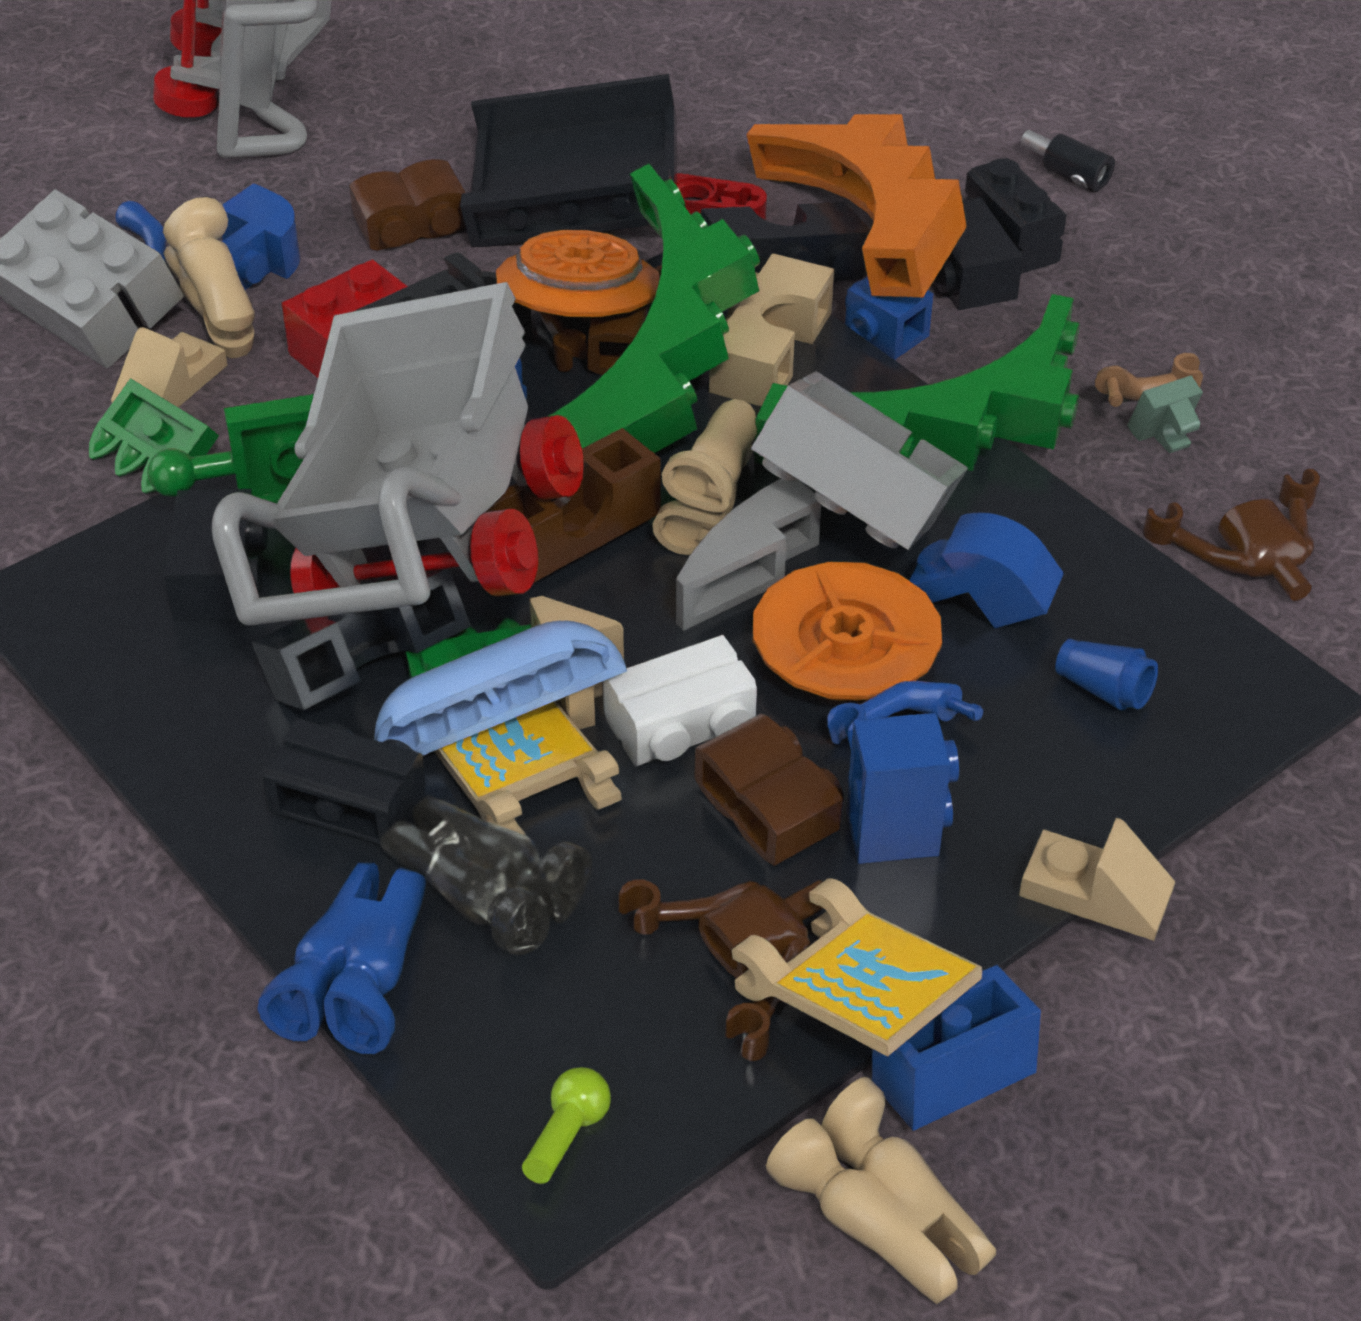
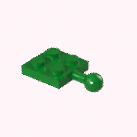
[147,394,314,504]

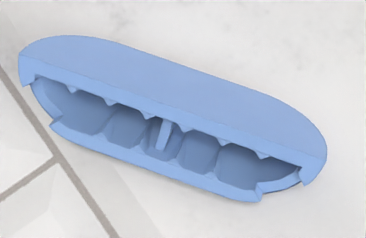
[374,620,627,756]

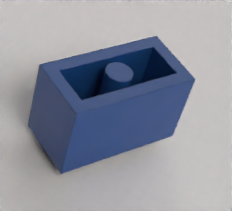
[846,713,959,864]
[872,965,1041,1131]

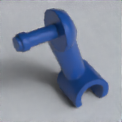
[115,201,167,265]
[828,681,983,748]

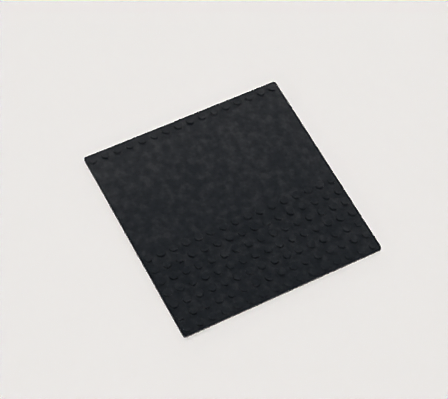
[0,252,1361,1289]

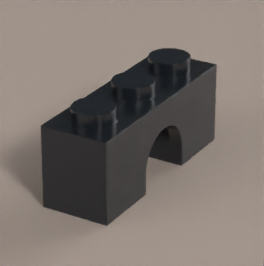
[701,202,870,281]
[252,568,471,710]

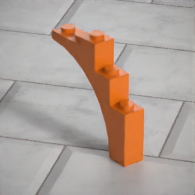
[746,114,967,298]

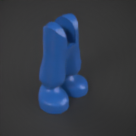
[258,863,426,1054]

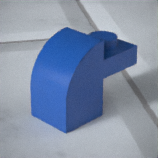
[221,183,300,290]
[909,513,1064,628]

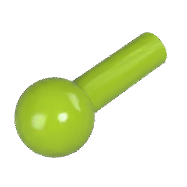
[522,1067,611,1184]

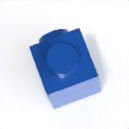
[845,276,933,360]

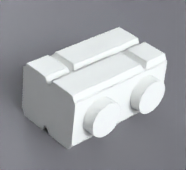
[603,635,757,767]

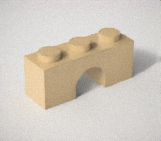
[709,253,834,406]

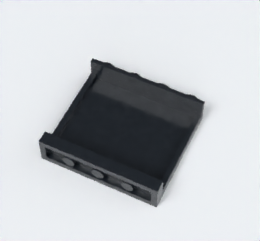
[460,74,677,247]

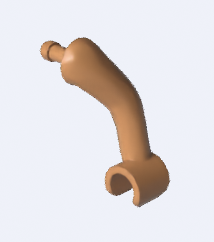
[1095,353,1203,407]

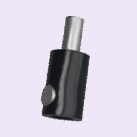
[1020,130,1115,192]

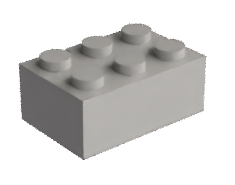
[0,189,184,368]
[751,371,968,550]

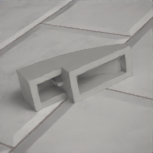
[676,478,821,631]

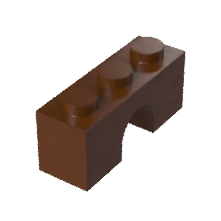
[486,428,661,582]

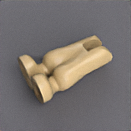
[163,197,255,358]
[653,399,757,555]
[766,1077,996,1305]

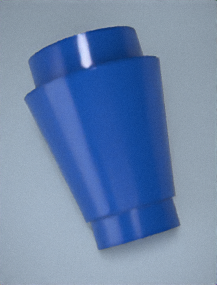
[1055,639,1158,710]

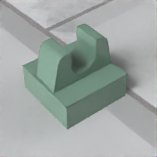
[1127,376,1203,453]

